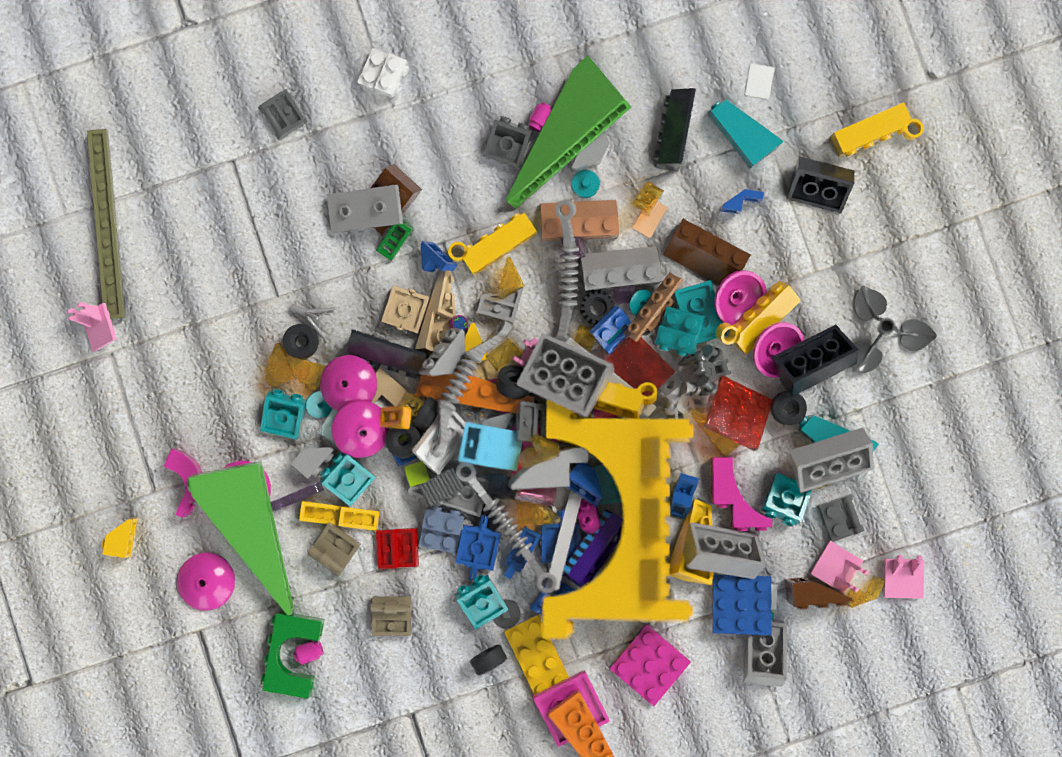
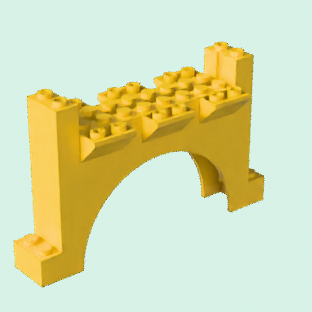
[543,399,693,639]

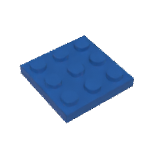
[712,574,772,635]

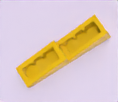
[298,500,379,530]

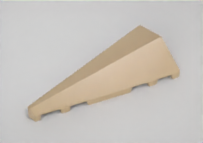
[415,270,456,356]

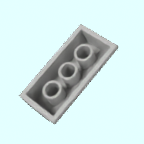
[580,246,662,293]
[789,428,874,493]
[683,522,766,579]

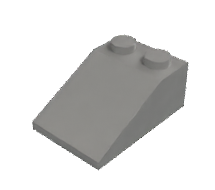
[743,622,787,687]

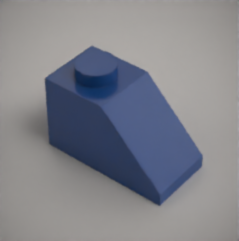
[565,462,603,507]

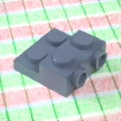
[419,505,464,554]

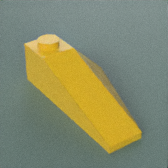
[669,499,714,585]

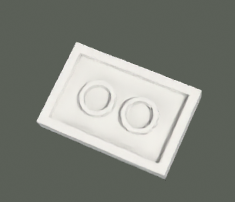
[412,411,465,475]

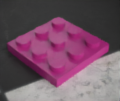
[609,624,691,706]
[533,670,610,747]

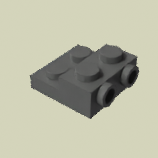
[483,116,533,168]

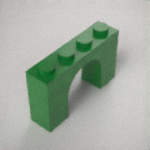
[260,611,325,699]

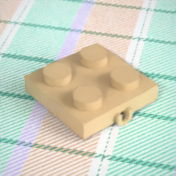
[381,286,430,334]

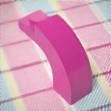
[164,449,203,518]

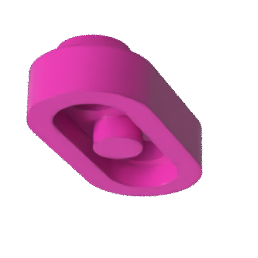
[578,499,601,534]

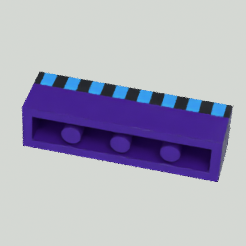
[563,509,624,588]

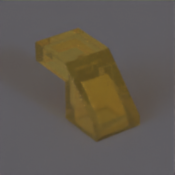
[847,575,885,608]

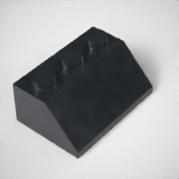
[786,156,855,214]

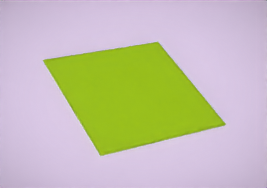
[404,461,430,487]

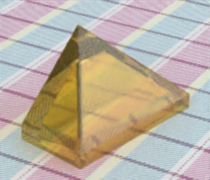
[498,257,525,299]
[486,337,524,371]

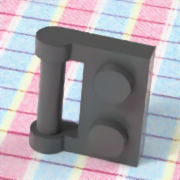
[258,89,307,140]
[515,401,548,444]
[818,494,865,542]

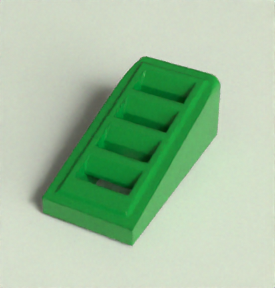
[376,221,414,261]

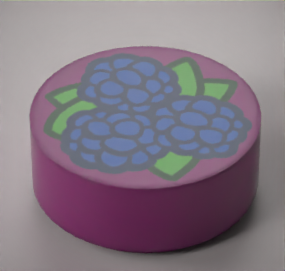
[449,315,468,333]

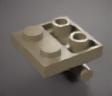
[307,522,361,576]
[371,596,412,636]

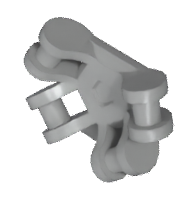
[659,376,711,419]

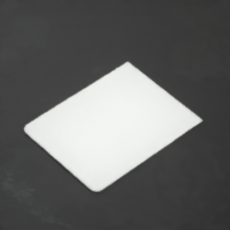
[745,63,774,100]

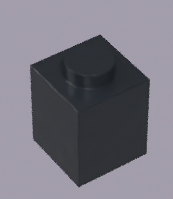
[487,474,517,500]

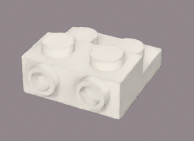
[358,48,409,99]

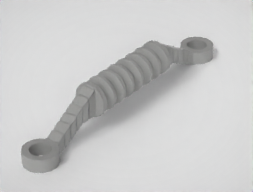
[554,200,579,343]
[430,320,511,458]
[456,462,557,593]

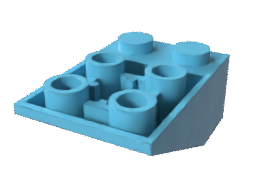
[458,422,522,471]

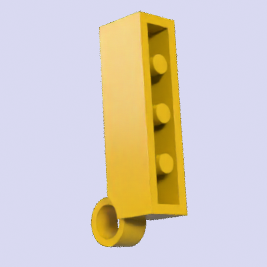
[830,102,924,157]
[448,213,537,276]
[716,281,801,355]
[593,382,657,419]

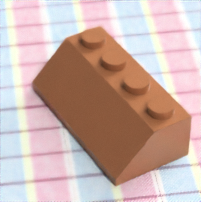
[540,200,619,241]

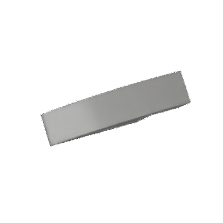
[508,445,588,489]

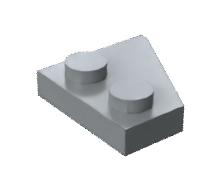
[477,288,523,324]

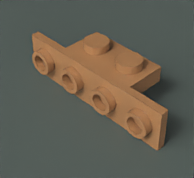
[623,272,683,342]

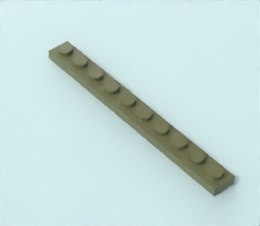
[87,129,125,320]

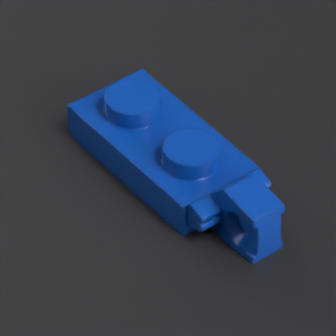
[504,526,542,579]

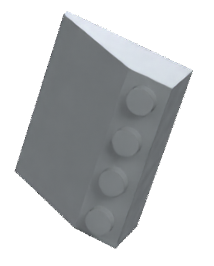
[516,333,615,417]

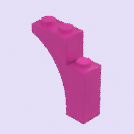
[711,457,772,531]

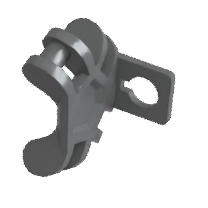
[678,345,731,395]

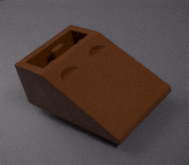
[371,164,422,235]
[785,577,854,610]

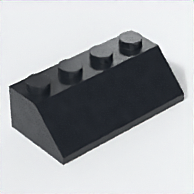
[653,88,696,172]
[771,324,859,397]
[347,329,429,379]

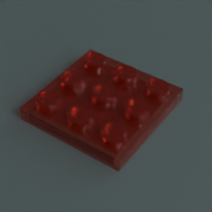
[605,337,675,396]
[704,376,773,451]

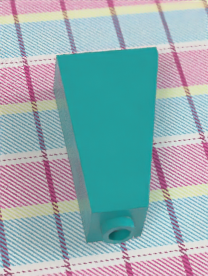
[709,100,783,169]
[797,415,879,451]

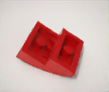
[376,528,419,569]

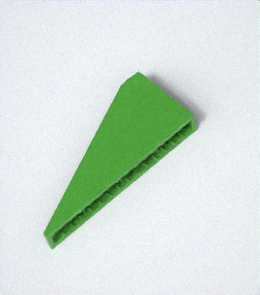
[506,56,631,209]
[187,461,294,615]

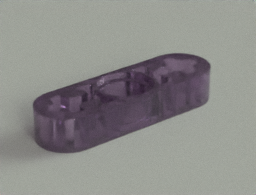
[271,482,324,512]

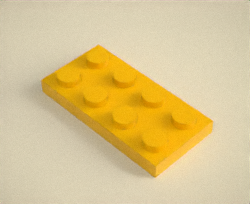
[504,614,569,695]

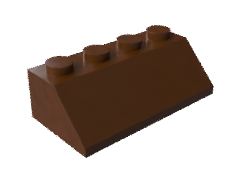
[663,219,751,285]

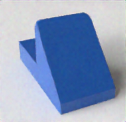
[420,241,457,272]

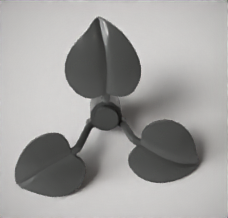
[852,286,937,374]

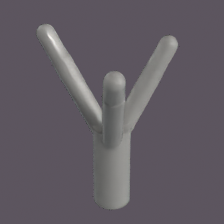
[290,304,335,335]

